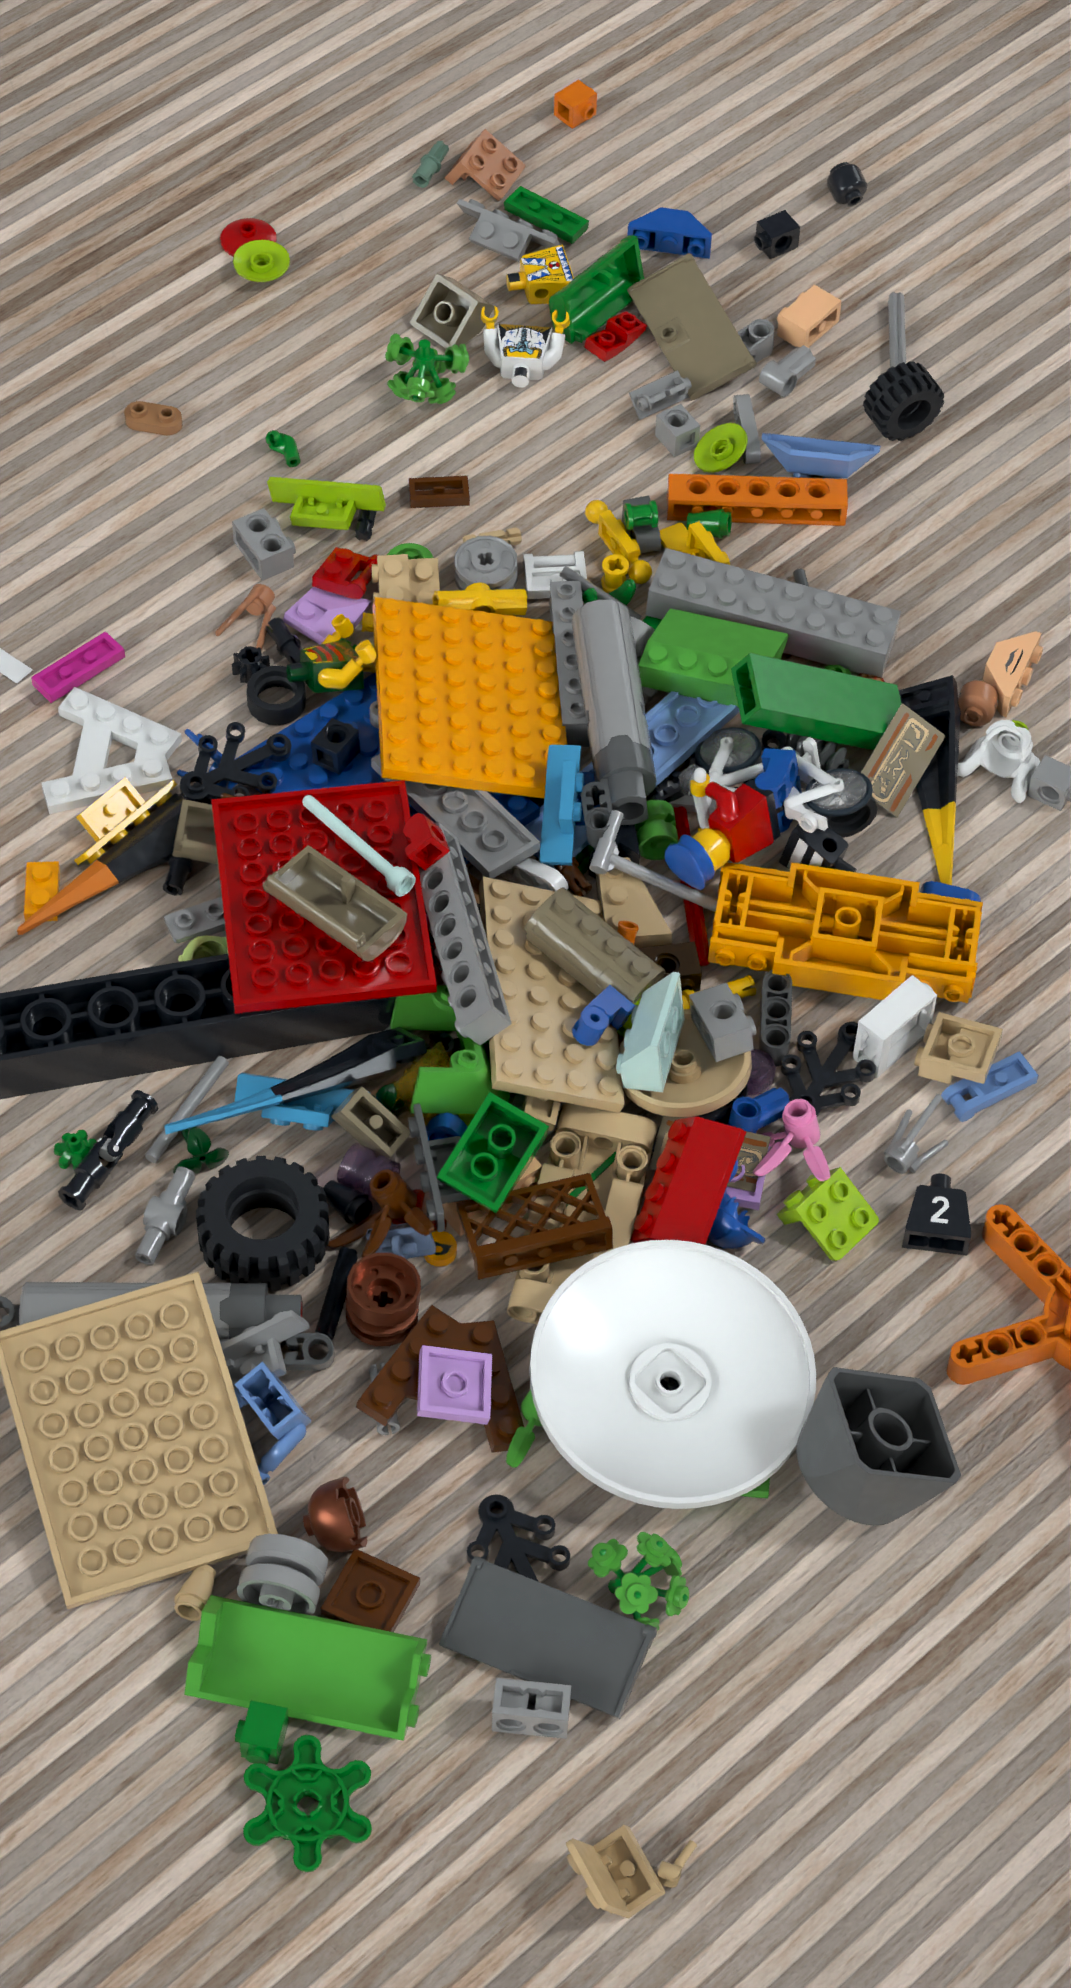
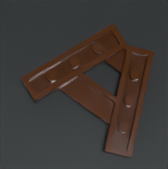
[356,1305,524,1453]

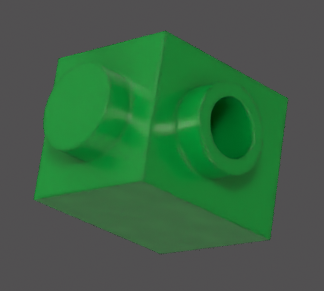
[235,1700,289,1765]

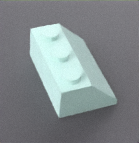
[616,972,685,1093]

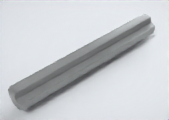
[888,292,906,368]

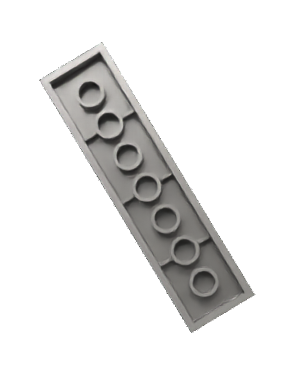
[646,548,901,679]

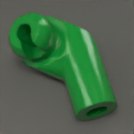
[265,430,301,467]

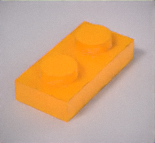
[24,861,60,921]

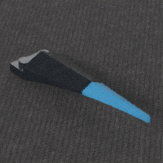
[164,1027,427,1135]

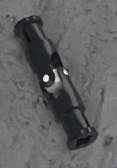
[58,1090,159,1211]

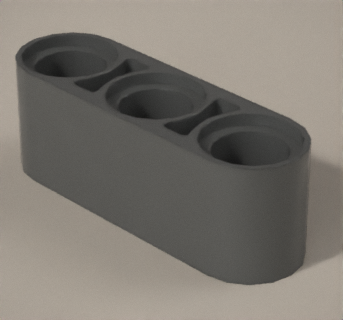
[759,970,792,1067]

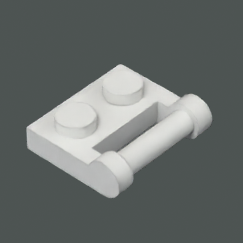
[523,551,587,599]

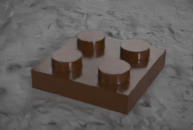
[321,1549,420,1632]

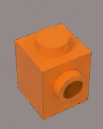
[554,79,597,129]

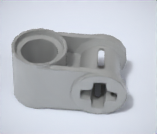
[738,319,774,363]

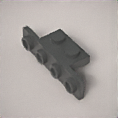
[408,1103,470,1232]

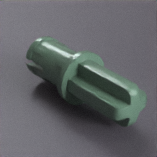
[412,141,449,188]

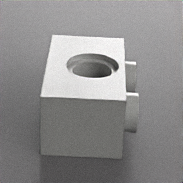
[689,983,756,1062]

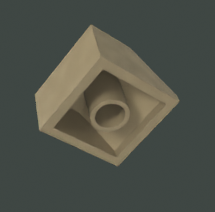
[409,273,494,349]

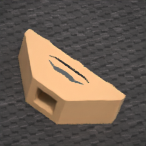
[983,631,1044,717]

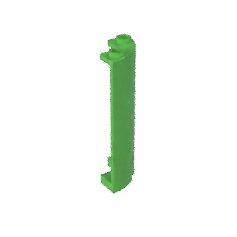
[184,1595,431,1741]

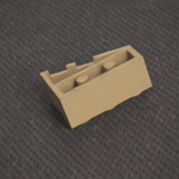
[596,857,672,948]

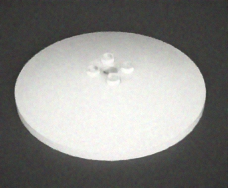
[529,1240,816,1509]

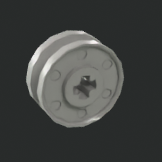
[454,536,518,590]

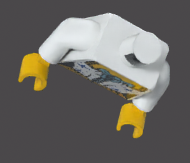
[481,306,570,388]

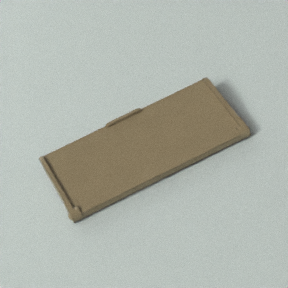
[627,253,757,401]

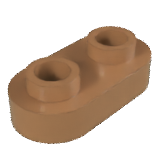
[124,401,183,436]

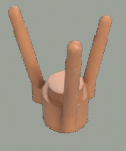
[215,584,276,650]

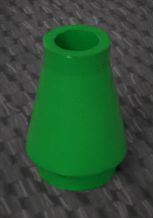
[687,509,732,539]

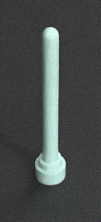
[302,795,416,897]

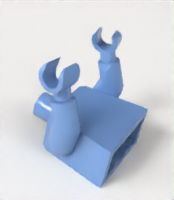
[234,1361,312,1485]

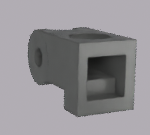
[622,496,661,554]

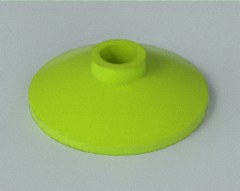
[233,240,290,282]
[694,423,748,473]

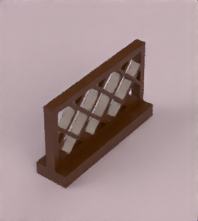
[456,1173,613,1280]

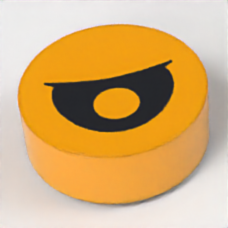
[423,1231,457,1267]

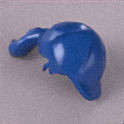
[708,1160,765,1249]

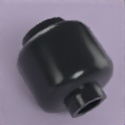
[827,162,867,206]

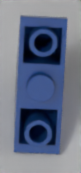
[627,207,712,259]

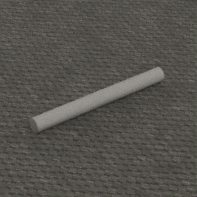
[145,1056,229,1163]

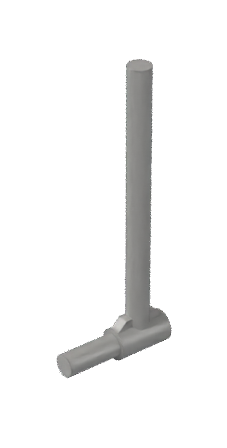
[589,810,718,912]

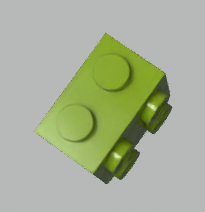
[776,1167,879,1261]

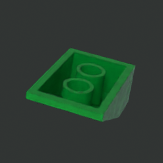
[437,1092,549,1213]

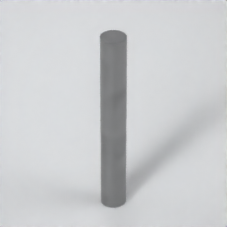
[559,566,642,620]

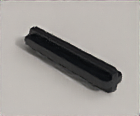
[315,1247,358,1341]

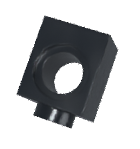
[754,210,800,259]
[311,718,361,775]

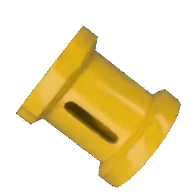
[601,554,629,594]

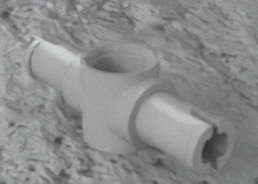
[135,1167,195,1265]

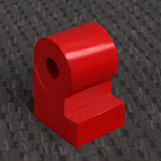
[403,813,450,871]

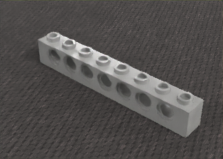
[418,822,512,1045]

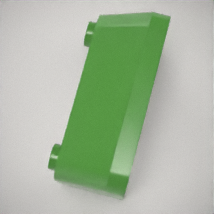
[390,985,510,1114]

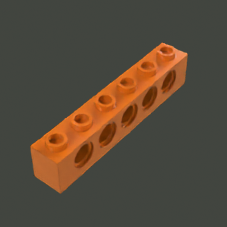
[667,474,848,526]

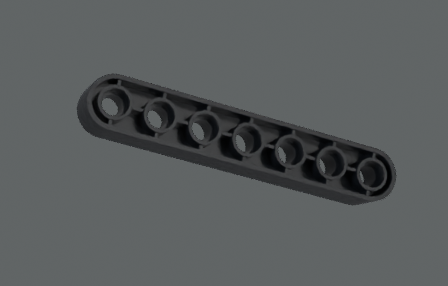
[0,953,396,1099]

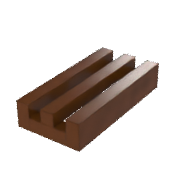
[409,475,470,508]

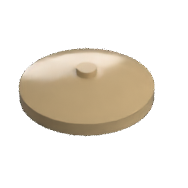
[619,1009,752,1117]

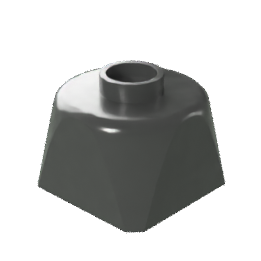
[796,1367,961,1526]

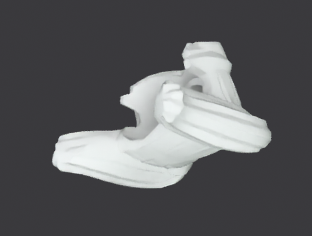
[957,720,1040,803]

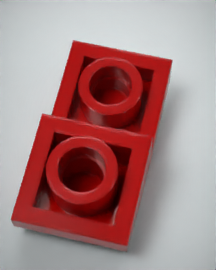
[584,311,647,362]

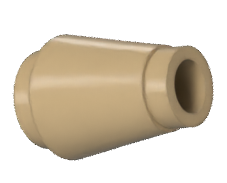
[174,1565,216,1621]

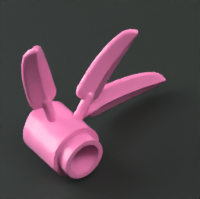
[753,1099,830,1181]

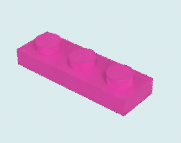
[31,631,125,703]

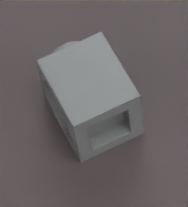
[655,404,700,457]
[1027,755,1071,811]

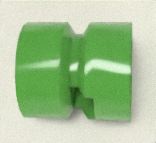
[635,800,679,860]

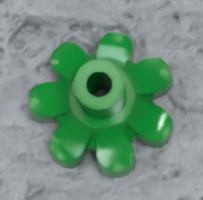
[54,1130,97,1170]

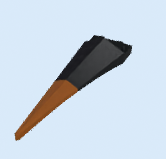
[17,782,216,935]

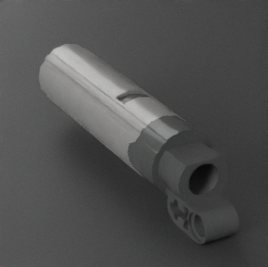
[572,600,657,849]

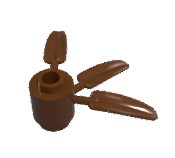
[327,1169,434,1257]

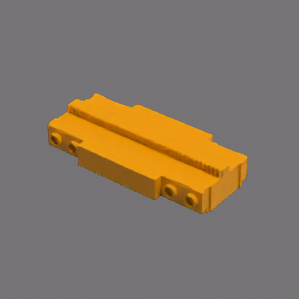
[708,862,983,1003]

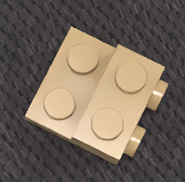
[372,554,440,605]
[914,1012,1003,1084]

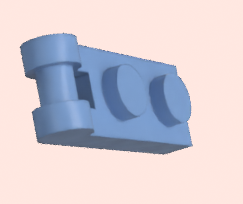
[941,1051,1039,1122]

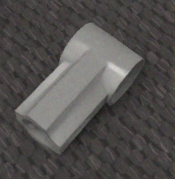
[759,345,816,397]

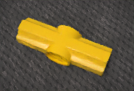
[432,582,527,615]

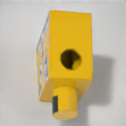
[506,245,574,304]

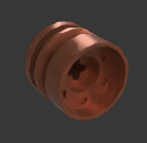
[345,1253,421,1346]

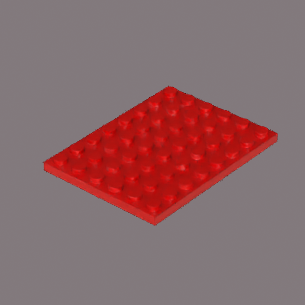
[211,780,437,1014]

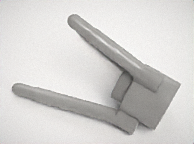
[884,1094,948,1174]

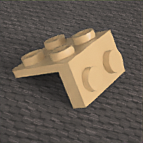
[566,1825,666,1919]

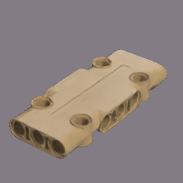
[507,1103,658,1325]

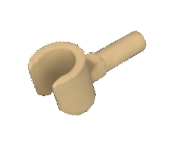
[657,1840,697,1888]

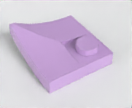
[283,587,371,645]

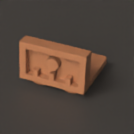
[444,129,526,201]

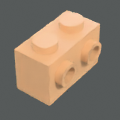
[777,285,842,348]

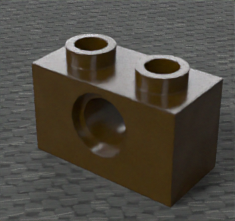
[638,941,702,992]

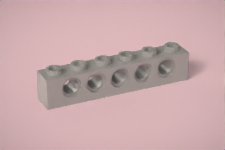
[549,581,590,747]

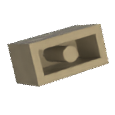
[330,1086,410,1162]

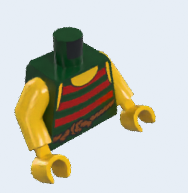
[286,614,376,693]

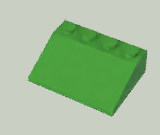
[638,608,789,708]

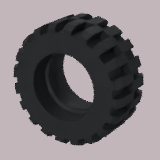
[196,1156,330,1291]

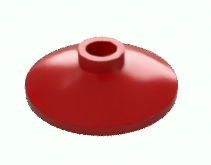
[220,218,277,257]

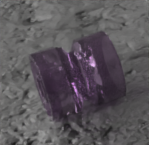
[337,1143,401,1202]

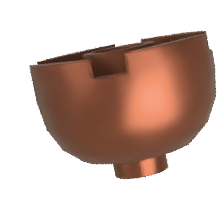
[303,1477,367,1552]

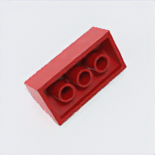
[630,1116,747,1245]

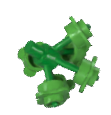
[385,333,469,404]

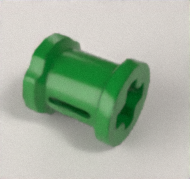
[624,500,658,530]

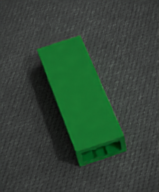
[731,653,902,750]

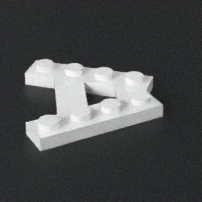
[41,687,182,814]

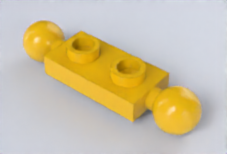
[585,500,652,584]

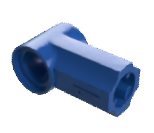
[727,1087,790,1133]

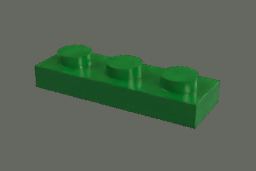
[504,186,589,244]

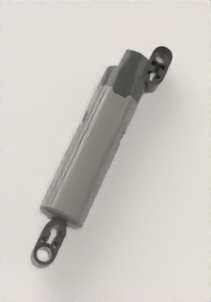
[0,1282,335,1371]

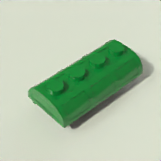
[549,235,644,344]

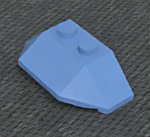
[762,433,881,479]

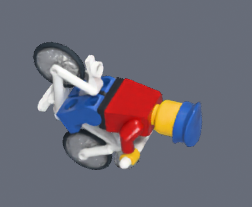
[664,727,873,890]

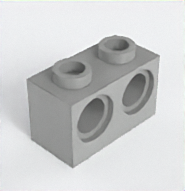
[232,508,296,581]
[492,1678,571,1739]

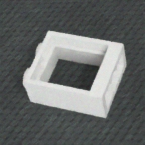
[852,975,937,1078]

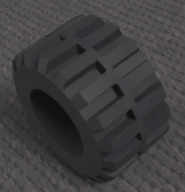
[863,361,944,441]

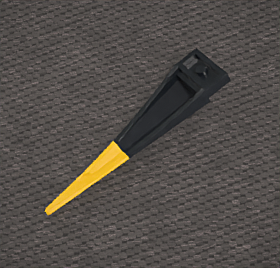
[899,675,961,885]

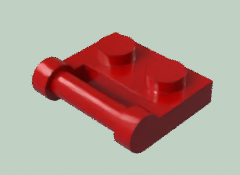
[312,547,378,600]

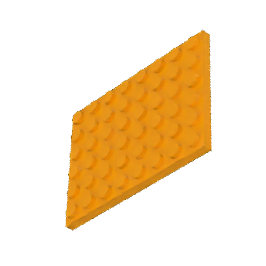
[372,597,567,799]

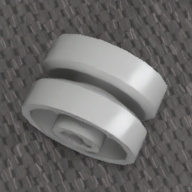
[237,1534,328,1615]

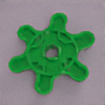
[243,1735,372,1873]

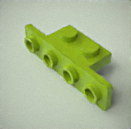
[267,477,386,530]

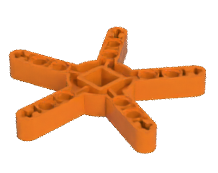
[946,1204,1071,1385]

